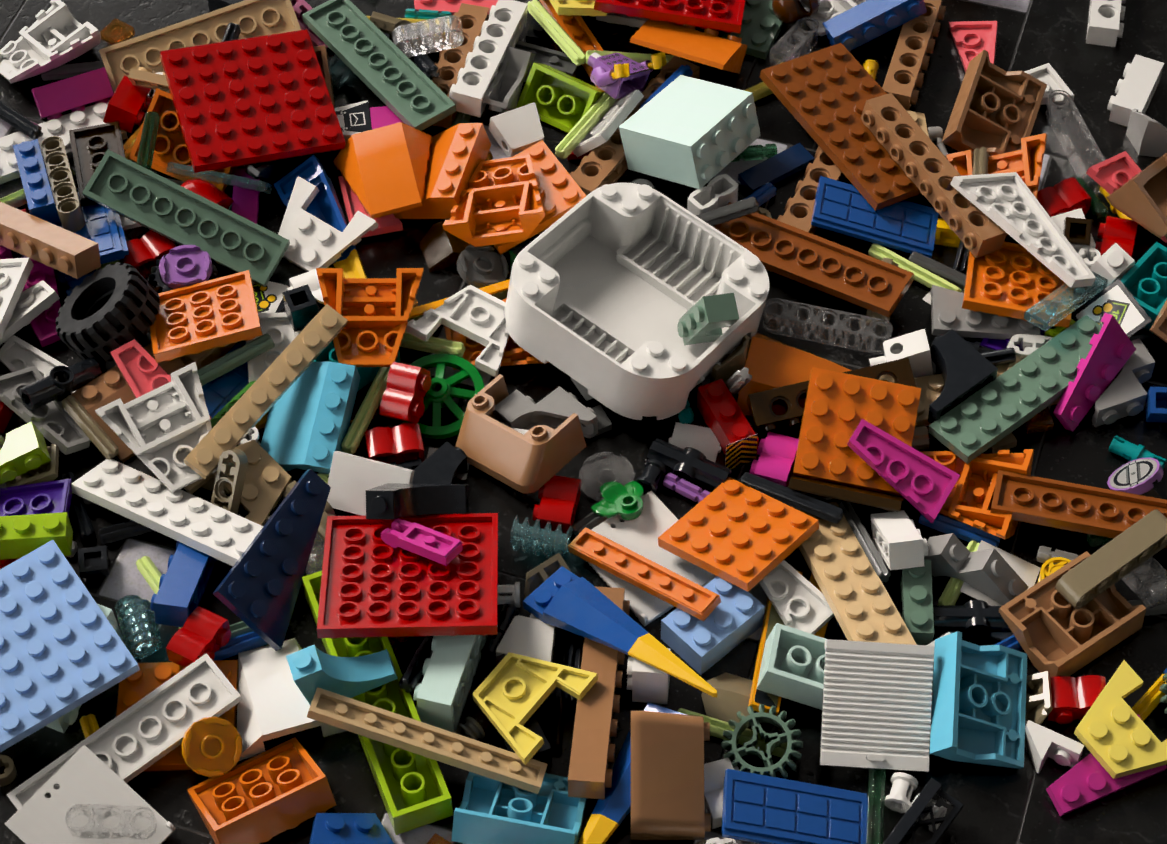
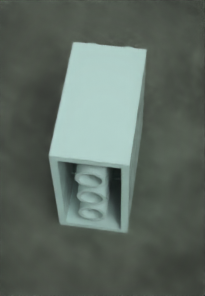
[619,75,761,189]

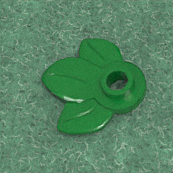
[591,481,644,520]

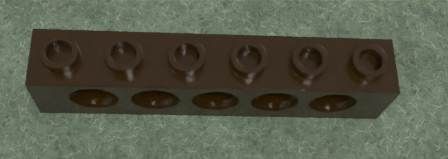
[747,357,916,434]

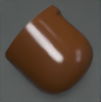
[772,0,819,24]

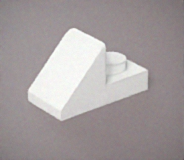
[1025,720,1084,774]

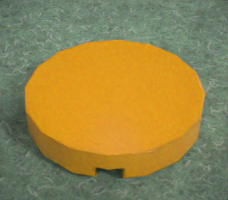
[181,717,243,777]

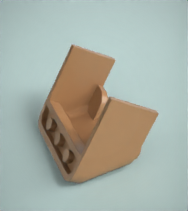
[456,374,586,494]

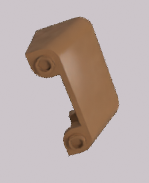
[1106,153,1167,239]
[631,711,711,840]

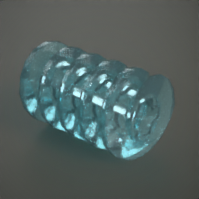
[510,515,573,558]
[114,595,163,659]

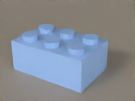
[661,576,765,675]

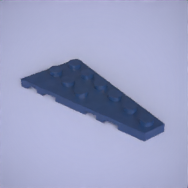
[213,469,331,651]

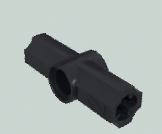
[19,358,102,410]
[647,438,732,490]
[933,600,1012,638]

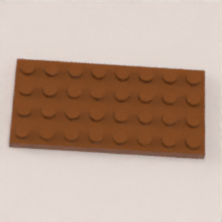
[760,43,921,211]

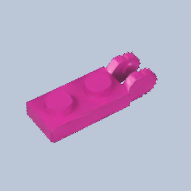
[381,518,463,566]

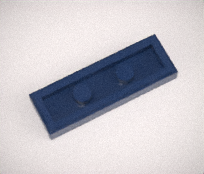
[738,143,814,194]

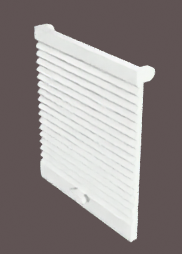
[586,491,716,627]
[820,639,934,772]
[5,745,175,844]

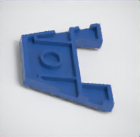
[309,813,394,844]

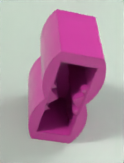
[750,432,799,487]

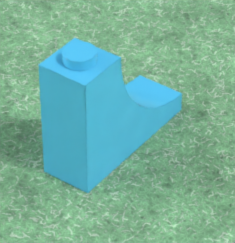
[286,645,398,705]

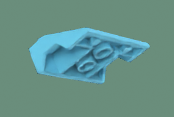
[260,361,361,474]
[930,631,1027,769]
[451,772,588,844]

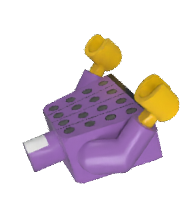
[587,52,667,99]

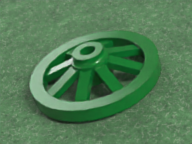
[400,353,485,440]

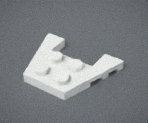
[278,176,379,272]
[406,285,509,378]

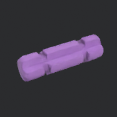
[663,473,710,503]

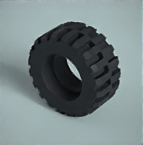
[55,262,160,365]

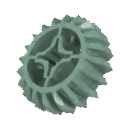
[721,704,803,779]

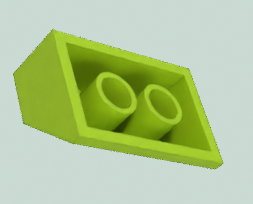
[516,63,605,133]

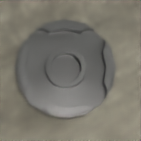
[457,245,509,288]

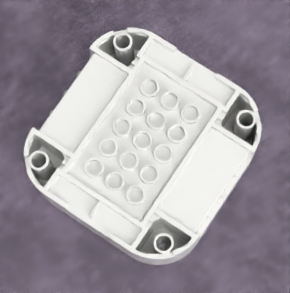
[504,183,770,420]

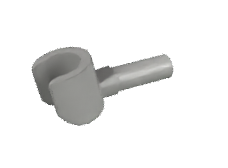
[928,126,948,158]

